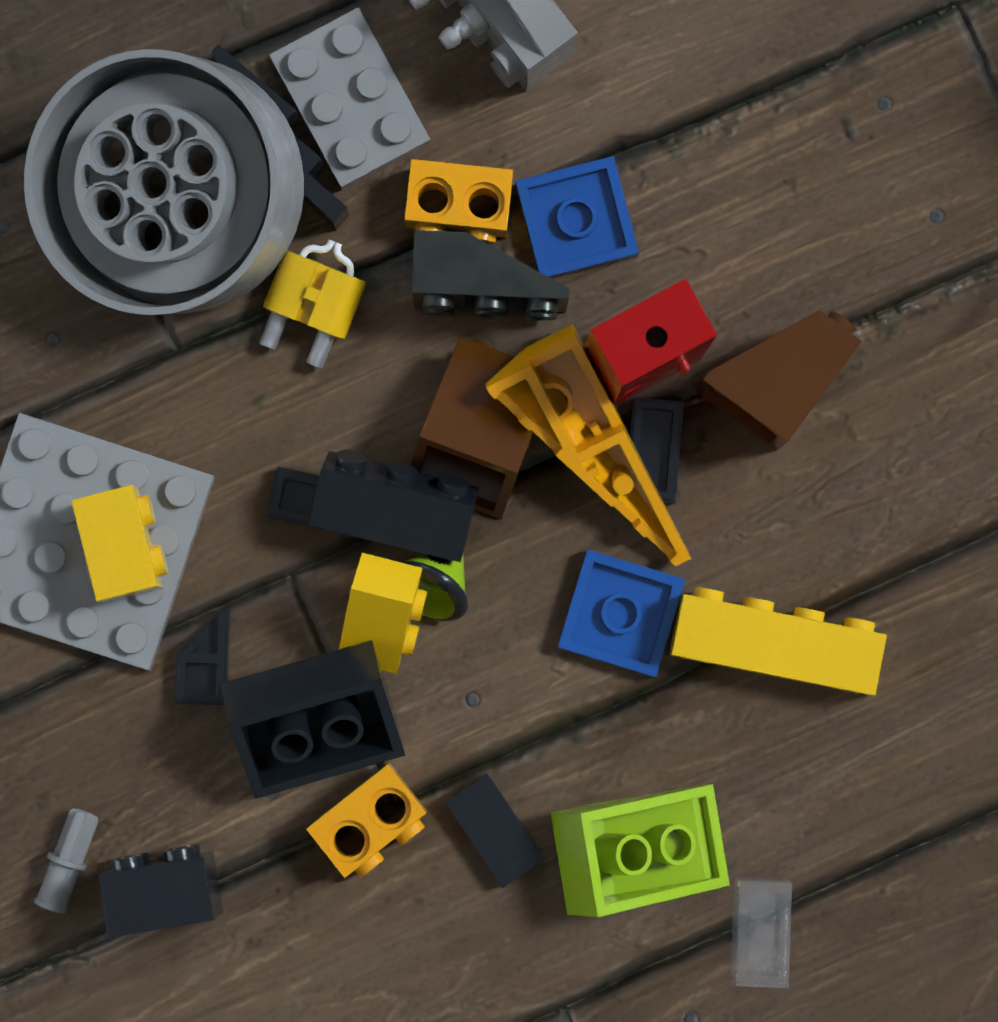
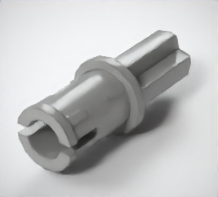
[34,808,98,914]

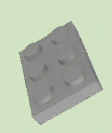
[269,8,431,191]

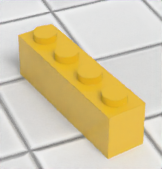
[668,587,887,696]

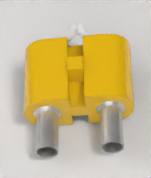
[259,239,367,369]

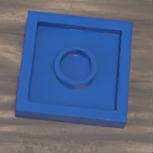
[515,156,639,279]
[557,549,685,677]

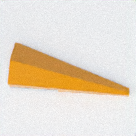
[485,324,691,566]

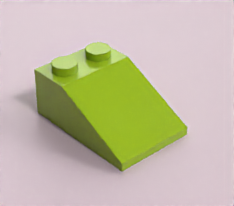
[551,784,730,917]

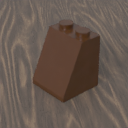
[695,310,862,451]
[411,336,534,519]

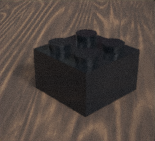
[99,844,223,938]

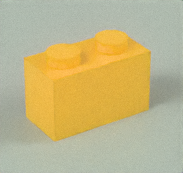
[71,485,168,603]
[339,553,428,674]

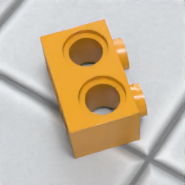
[405,159,513,245]
[306,763,427,878]

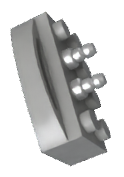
[409,0,578,92]

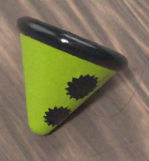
[401,553,468,621]

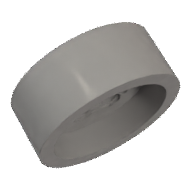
[24,49,304,315]

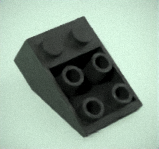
[412,230,569,321]

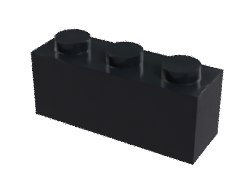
[309,450,479,563]

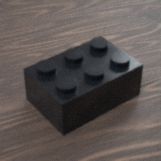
[221,640,406,799]

